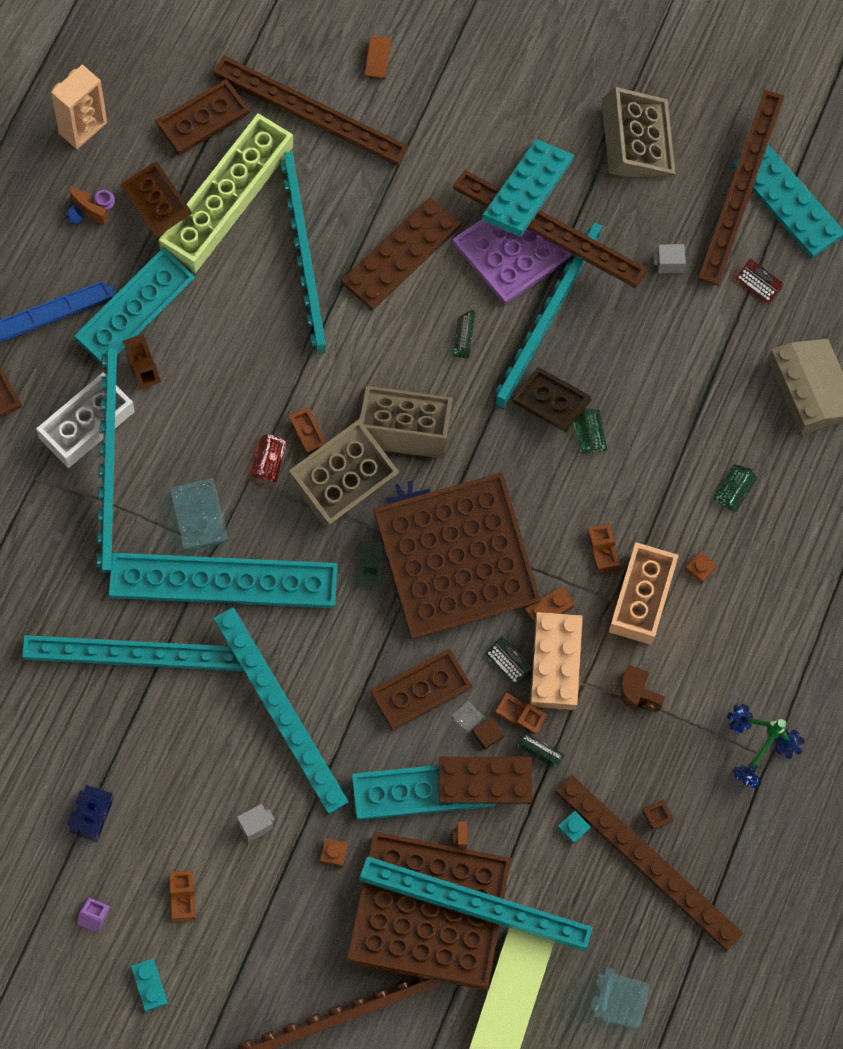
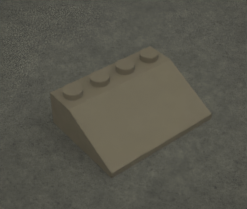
[602,87,676,177]
[768,339,843,435]
[360,386,453,459]
[288,419,399,528]

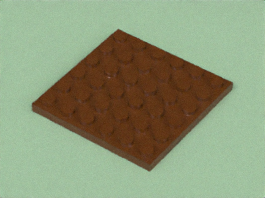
[373,472,541,639]
[347,831,511,990]

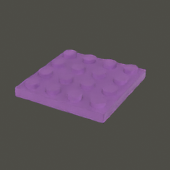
[452,219,573,305]

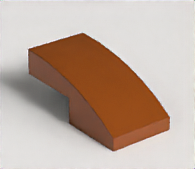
[365,35,392,79]
[69,187,108,226]
[588,523,620,574]
[493,692,547,734]
[169,870,196,923]

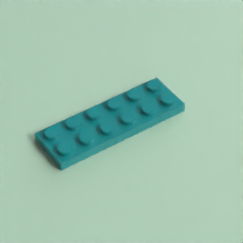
[482,139,574,237]
[731,145,843,259]
[74,247,195,364]
[352,765,495,821]

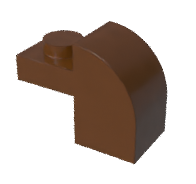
[123,334,161,389]
[620,664,665,711]

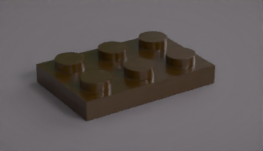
[512,367,592,433]

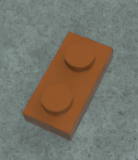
[289,407,326,455]
[525,586,575,626]

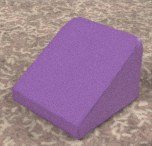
[77,898,110,932]

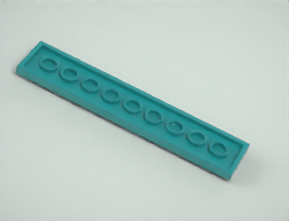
[109,553,337,608]

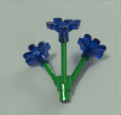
[727,704,805,789]

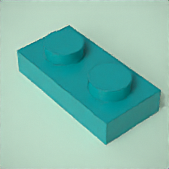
[131,958,168,1012]

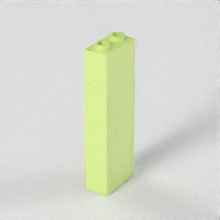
[469,928,554,1049]

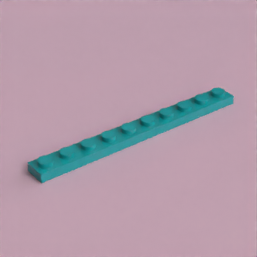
[281,151,326,354]
[495,223,602,408]
[96,348,117,573]
[214,607,349,815]
[22,635,244,672]
[359,856,593,952]

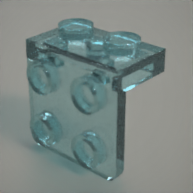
[591,967,649,1029]

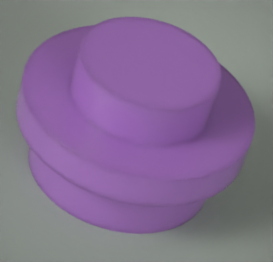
[93,190,115,211]

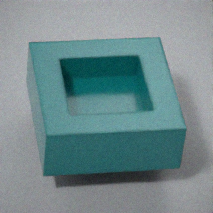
[558,811,591,845]

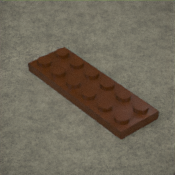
[341,197,461,311]

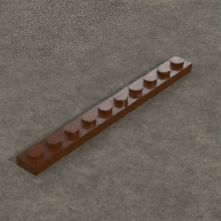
[213,55,408,166]
[698,90,785,287]
[453,170,647,289]
[555,774,744,952]
[224,977,441,1049]

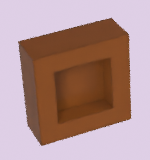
[685,552,717,584]
[452,822,468,849]
[320,838,348,867]

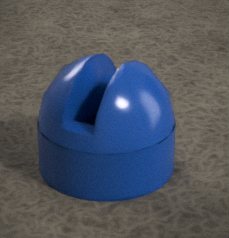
[65,205,84,224]

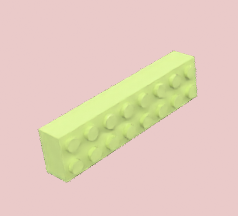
[159,114,293,273]

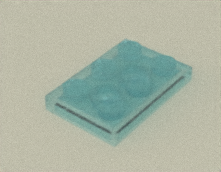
[170,478,228,552]

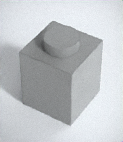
[653,244,686,274]
[237,804,275,842]

